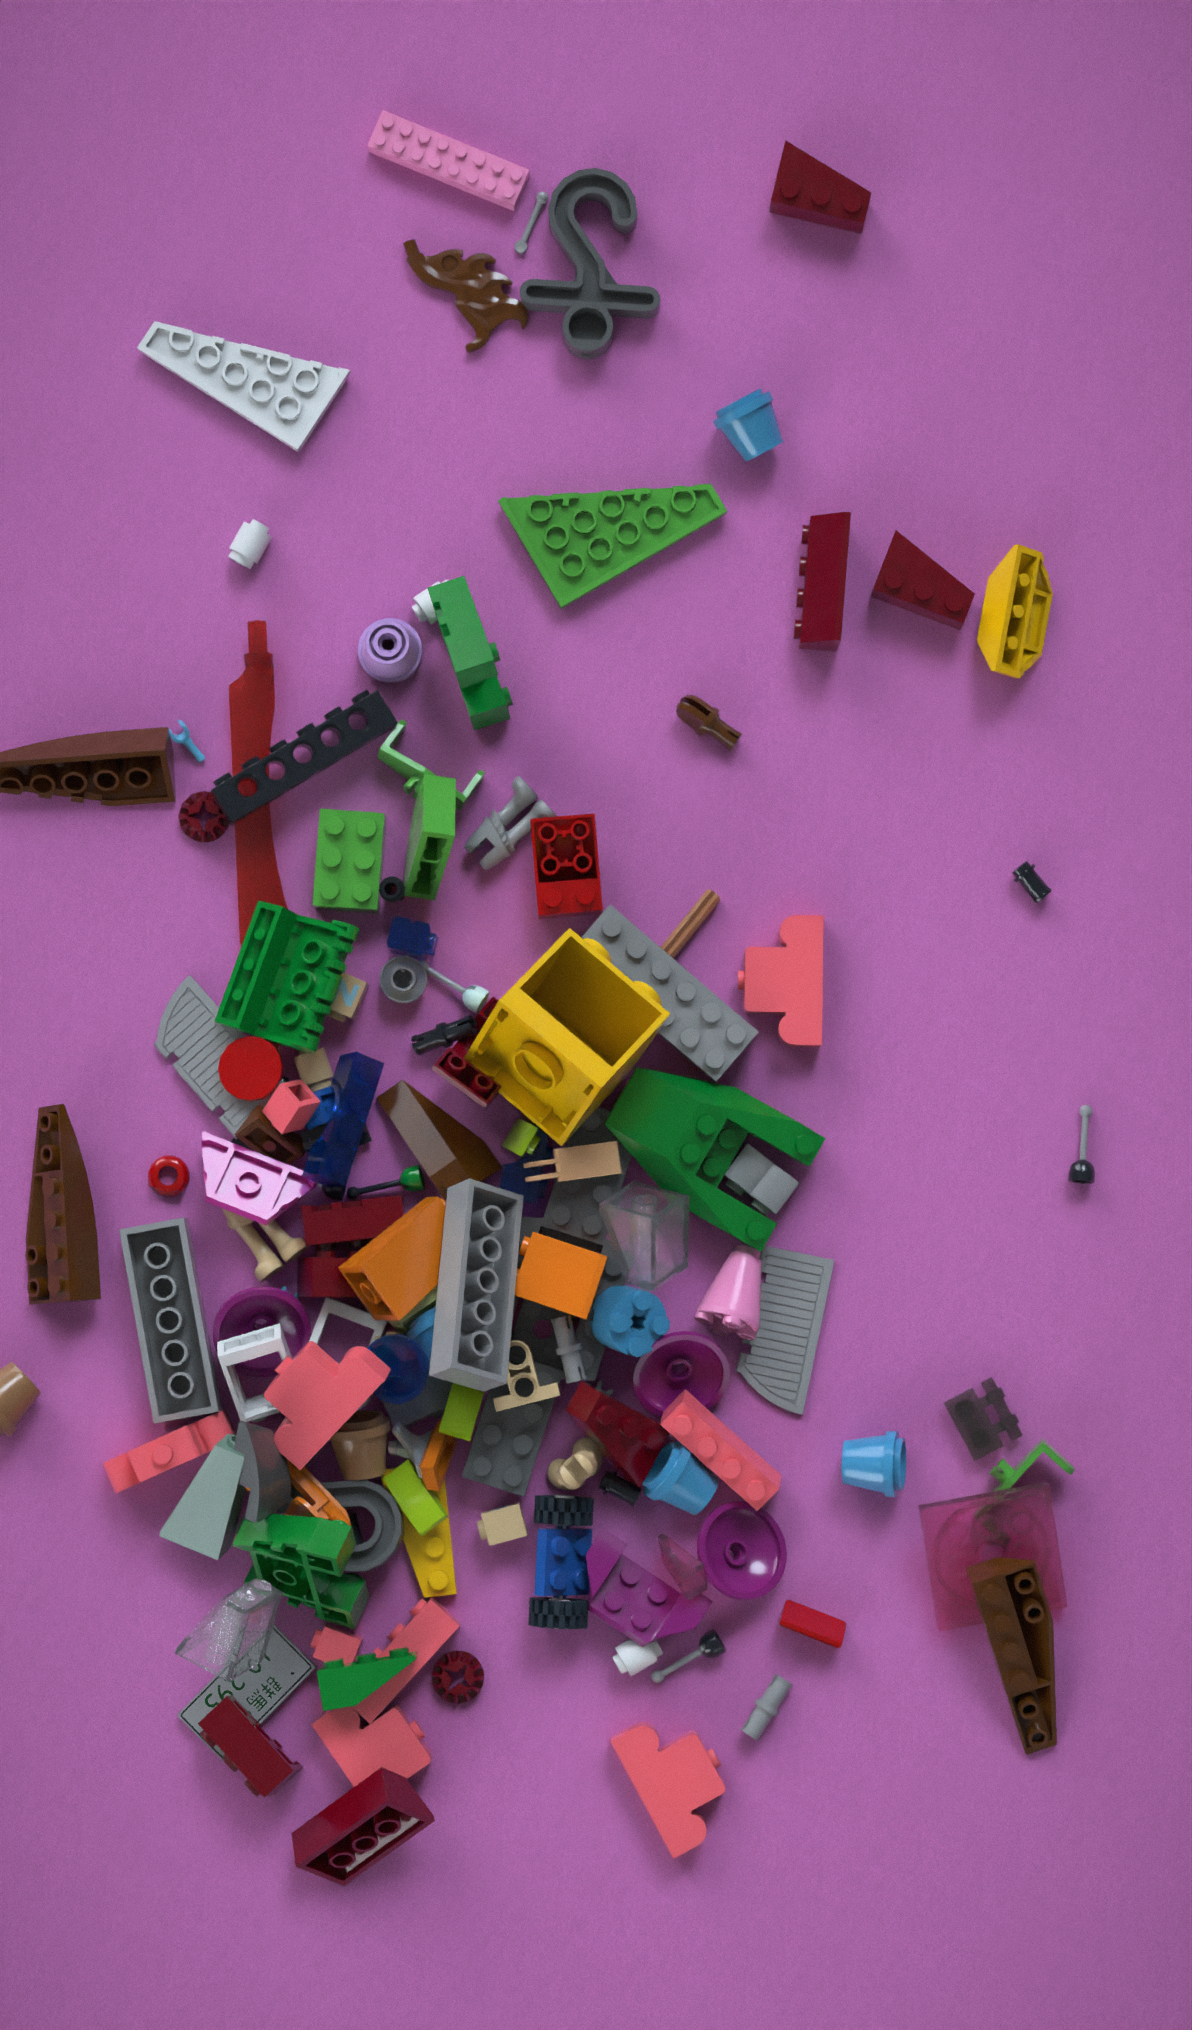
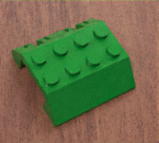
[214,900,360,1053]

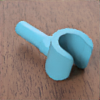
[169,720,205,763]

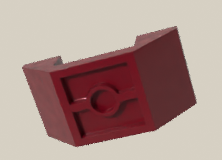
[432,996,502,1110]

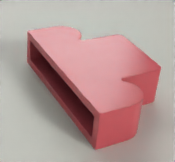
[737,915,824,1047]
[264,1341,391,1470]
[102,1409,236,1494]
[311,1705,432,1787]
[610,1722,725,1859]

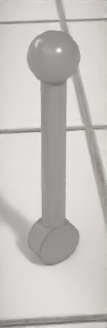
[514,191,549,254]

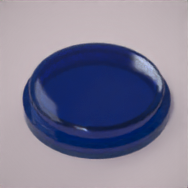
[367,1334,430,1404]

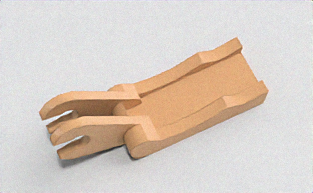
[523,1141,623,1182]

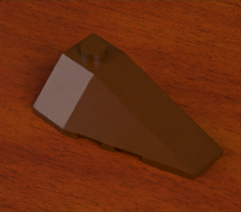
[376,1080,502,1201]

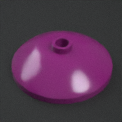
[213,1287,311,1377]
[632,1331,730,1417]
[697,1501,787,1600]

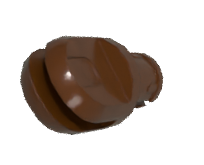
[676,695,742,750]

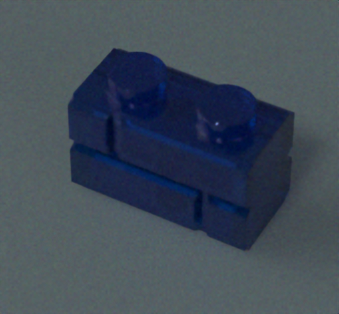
[386,916,439,961]

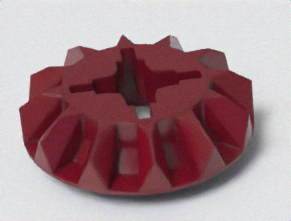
[178,791,229,843]
[432,1650,484,1704]

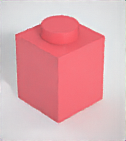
[262,1079,321,1134]
[310,1624,363,1664]

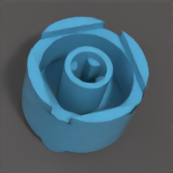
[591,1285,670,1357]

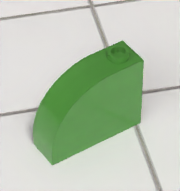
[403,774,456,900]

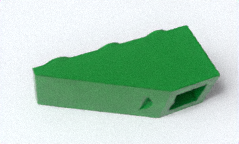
[317,1647,418,1711]

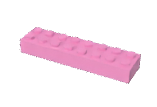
[367,110,530,211]

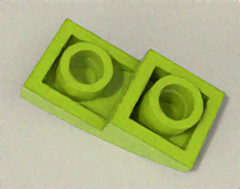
[501,1118,541,1158]
[439,1383,484,1441]
[383,1459,448,1536]

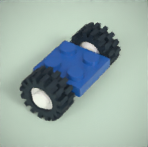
[528,1495,594,1629]

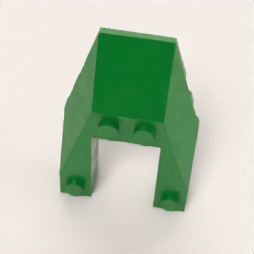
[604,1067,826,1252]

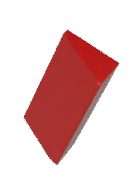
[778,1600,846,1648]

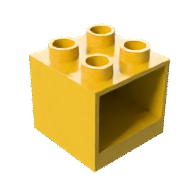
[464,928,670,1146]

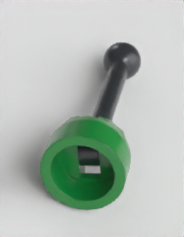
[346,1165,425,1200]

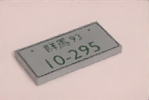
[177,1620,317,1761]

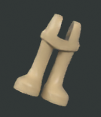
[221,1208,309,1283]
[547,1437,603,1491]

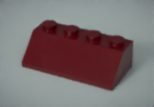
[793,512,851,652]
[291,1767,435,1886]

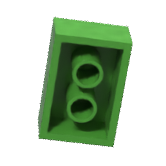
[312,809,387,914]

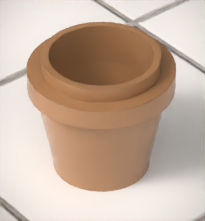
[0,1361,41,1437]
[329,1410,391,1480]

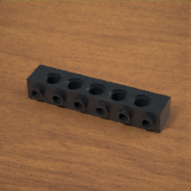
[211,690,398,826]

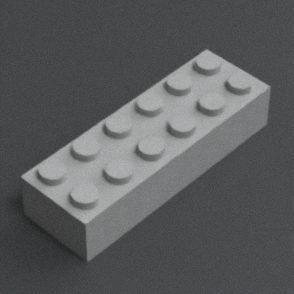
[581,905,758,1082]
[429,1178,524,1392]
[119,1217,223,1424]

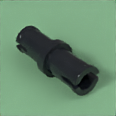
[411,1015,478,1056]

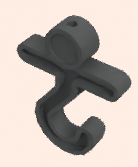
[520,168,660,360]
[236,1449,404,1572]

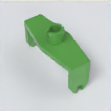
[377,719,485,811]
[974,1438,1075,1544]

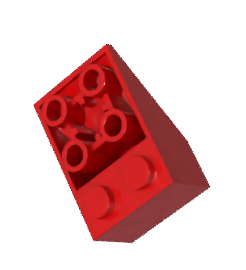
[530,813,603,919]

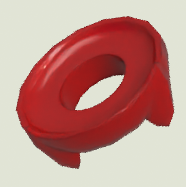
[148,1155,190,1197]

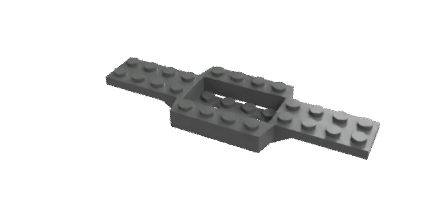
[462,1107,634,1496]

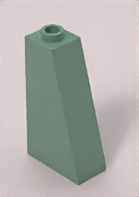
[159,1434,246,1560]

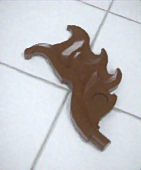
[403,239,528,353]

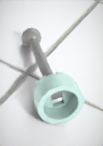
[419,960,490,1014]

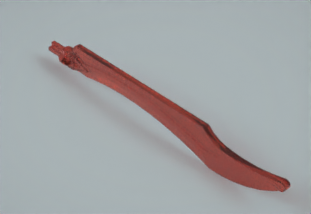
[228,620,288,1050]

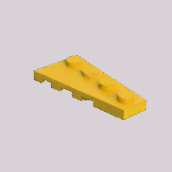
[381,1468,457,1598]

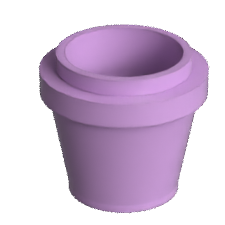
[358,618,423,683]

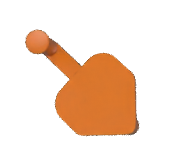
[244,1458,351,1526]

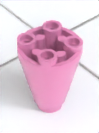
[694,1245,762,1340]

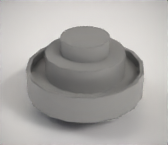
[380,956,427,1003]

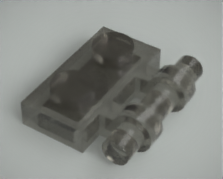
[943,1377,1023,1461]

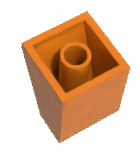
[515,1232,608,1320]

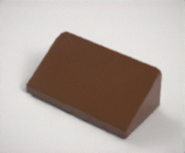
[235,1105,305,1165]

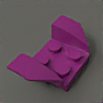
[586,1528,713,1647]

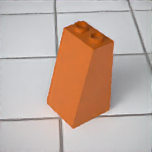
[338,1196,446,1321]

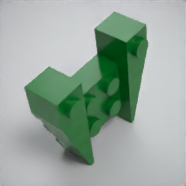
[427,576,513,731]
[232,1514,370,1629]

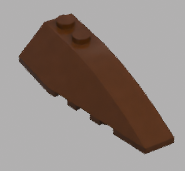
[0,727,176,806]

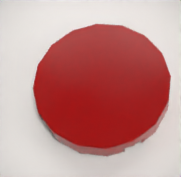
[218,1036,284,1102]

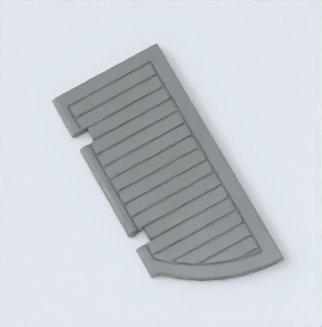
[154,975,285,1139]
[736,1246,834,1415]

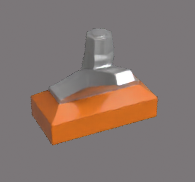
[388,1420,457,1491]

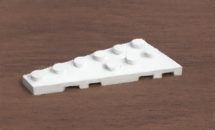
[137,321,351,452]

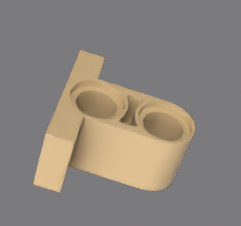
[493,1340,561,1412]

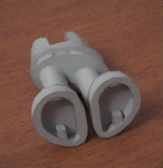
[464,776,557,870]

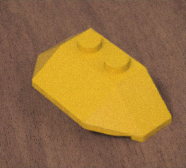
[977,544,1053,679]

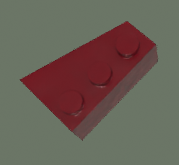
[769,140,872,234]
[870,530,975,630]
[301,1195,405,1251]
[297,1251,358,1297]
[566,1381,670,1488]
[198,1695,303,1798]

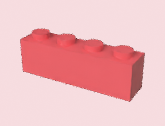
[660,1389,782,1511]
[351,1597,461,1724]

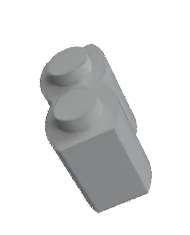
[724,1144,799,1216]

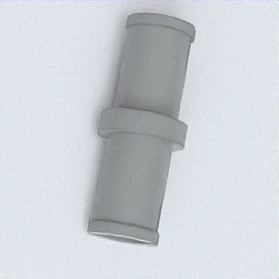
[551,1315,587,1384]
[740,1674,793,1741]

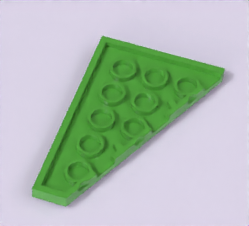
[498,484,727,609]

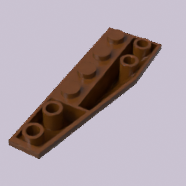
[25,1104,101,1305]
[965,1557,1057,1755]

